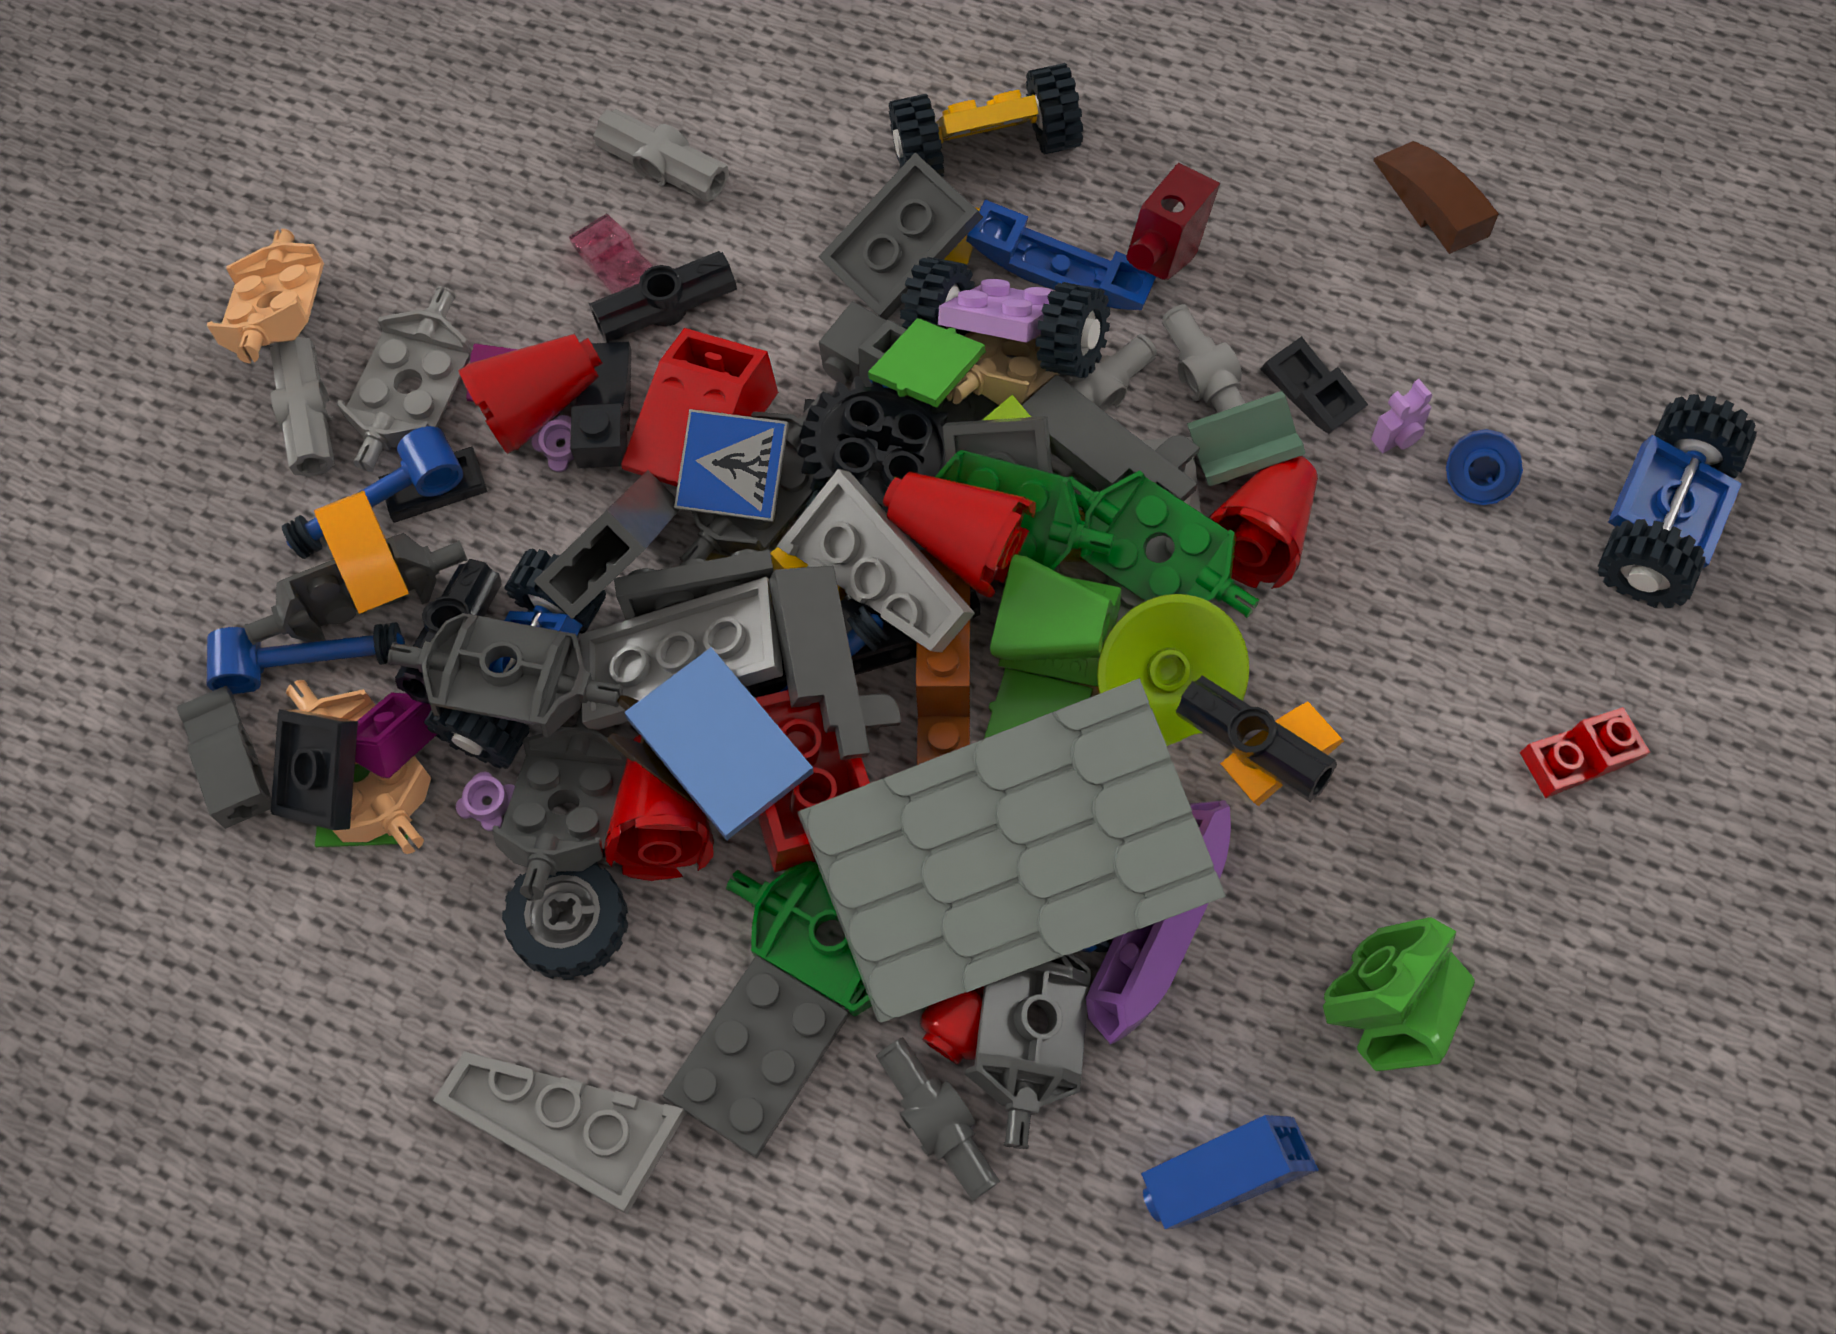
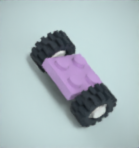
[900,257,1110,378]

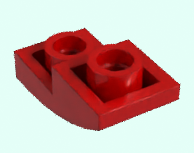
[1519,707,1650,799]

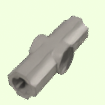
[593,109,729,203]
[270,336,335,477]

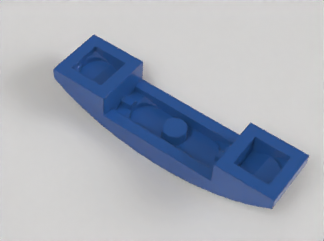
[966,200,1156,310]

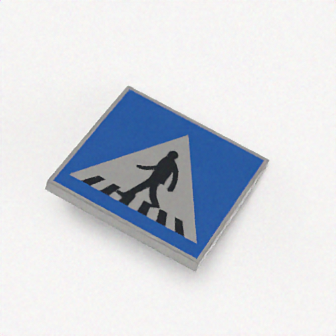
[674,409,789,522]

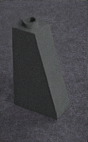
[534,470,679,619]

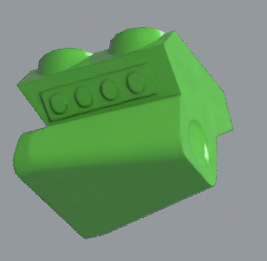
[990,554,1122,687]
[1323,917,1475,1071]

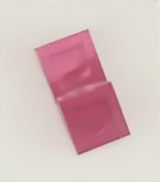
[569,213,653,294]

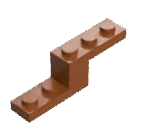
[916,550,970,765]

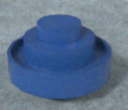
[1446,429,1523,505]

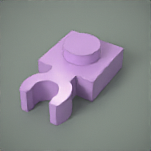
[1371,379,1432,453]

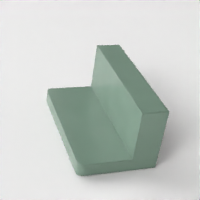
[1187,391,1306,486]

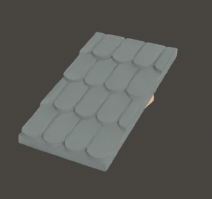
[798,678,1226,1023]

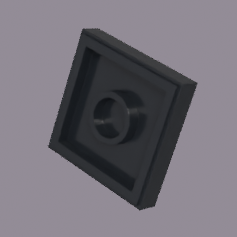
[271,709,358,830]

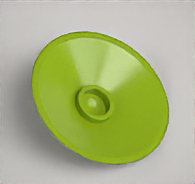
[1097,594,1249,746]

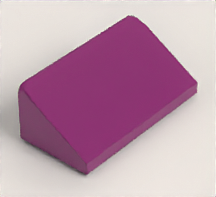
[355,692,437,778]

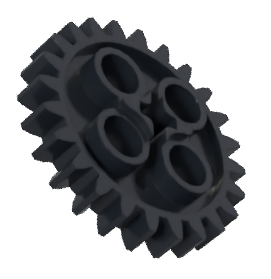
[798,376,949,513]

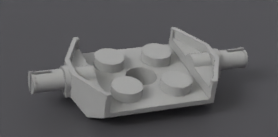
[337,286,472,472]

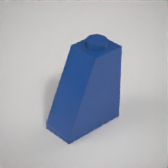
[1141,1115,1319,1229]

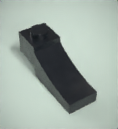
[570,341,632,469]

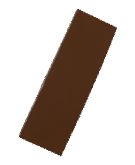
[1373,141,1499,254]

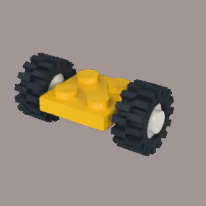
[888,63,1083,177]

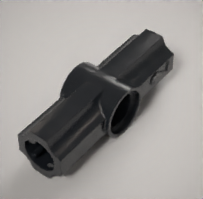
[589,251,737,343]
[395,558,502,704]
[1176,675,1337,802]

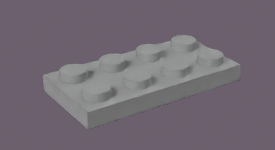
[580,577,783,731]

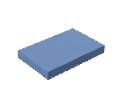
[624,647,814,840]

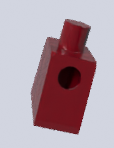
[1126,163,1220,280]

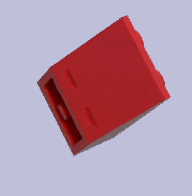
[621,328,779,487]

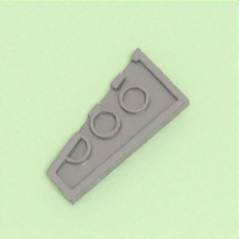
[777,469,975,652]
[433,1051,687,1214]

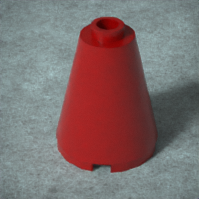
[458,333,603,454]
[1208,456,1318,589]
[883,472,1036,597]
[605,735,714,881]

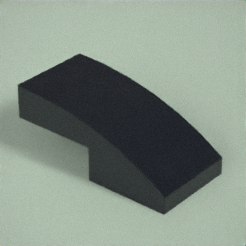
[1260,336,1368,434]

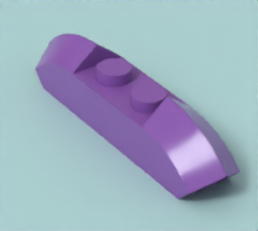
[1086,800,1231,1044]

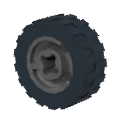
[502,862,628,980]

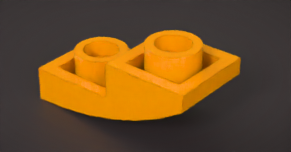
[314,490,409,614]
[1220,701,1344,806]

